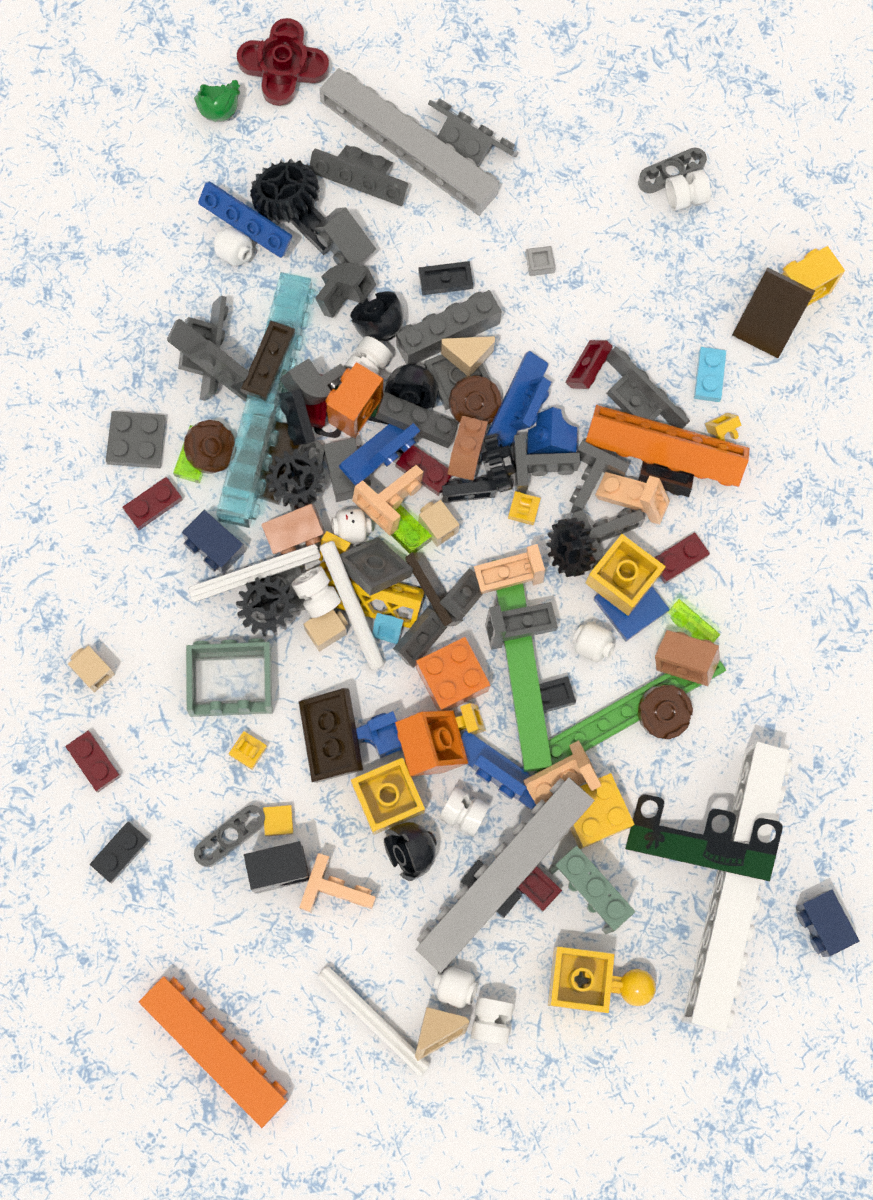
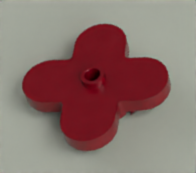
[237,18,329,106]

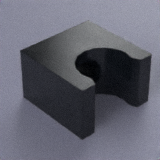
[243,841,310,894]

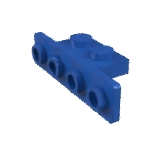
[198,181,292,258]
[486,351,552,447]
[339,423,420,486]
[461,731,536,810]

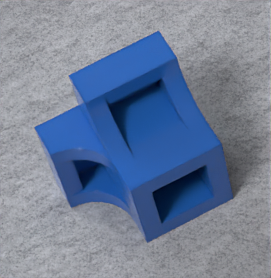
[527,407,578,455]
[356,711,403,759]

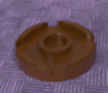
[448,375,502,425]
[184,420,237,474]
[638,684,693,739]

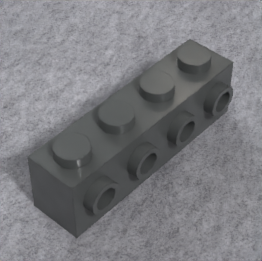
[396,290,502,364]

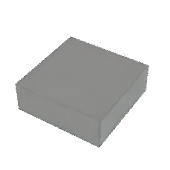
[525,246,555,276]

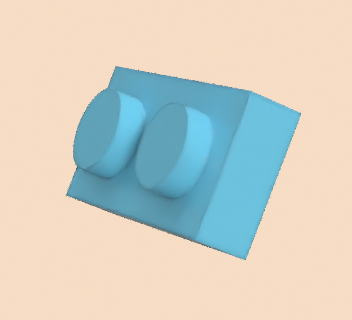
[694,347,727,402]

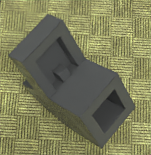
[315,263,376,318]
[280,358,345,405]

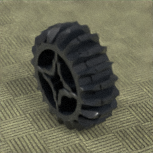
[250,159,320,224]

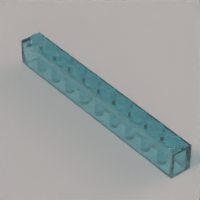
[216,272,316,528]

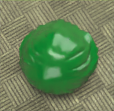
[194,80,240,122]

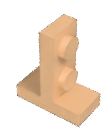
[352,465,423,536]
[595,472,670,525]
[474,544,545,594]
[523,740,601,805]
[299,853,376,913]

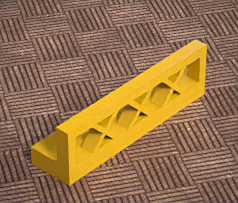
[319,562,425,628]

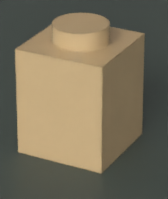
[418,500,460,547]
[303,609,348,652]
[68,645,115,693]

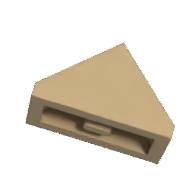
[441,336,495,376]
[415,1007,469,1061]

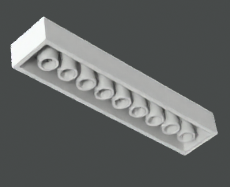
[682,742,792,1032]

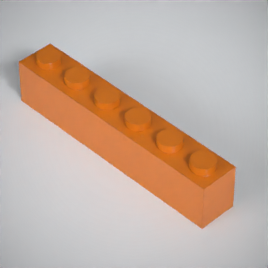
[585,405,750,487]
[139,976,288,1128]

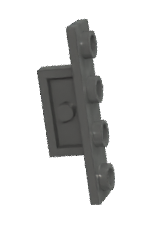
[428,98,519,166]
[309,145,409,206]
[178,295,228,401]
[167,319,251,402]
[606,346,690,429]

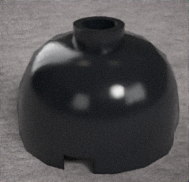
[350,291,404,341]
[384,364,438,409]
[384,822,437,881]

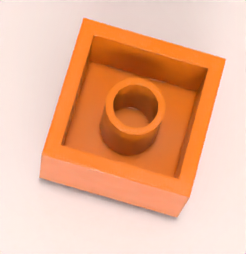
[326,362,384,438]
[415,637,490,711]
[395,710,469,777]

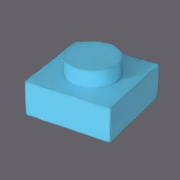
[372,613,404,644]

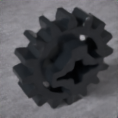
[481,433,516,493]
[266,449,325,508]
[546,518,597,577]
[236,576,297,637]

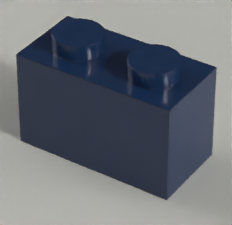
[182,509,246,575]
[796,889,860,957]

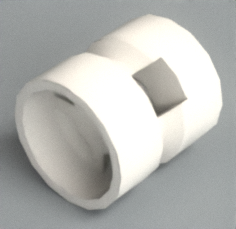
[665,170,711,211]
[344,336,392,375]
[291,567,341,618]
[439,787,490,837]
[471,997,514,1045]

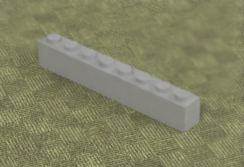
[320,68,499,216]
[415,777,595,973]

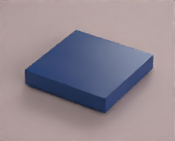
[594,587,670,642]

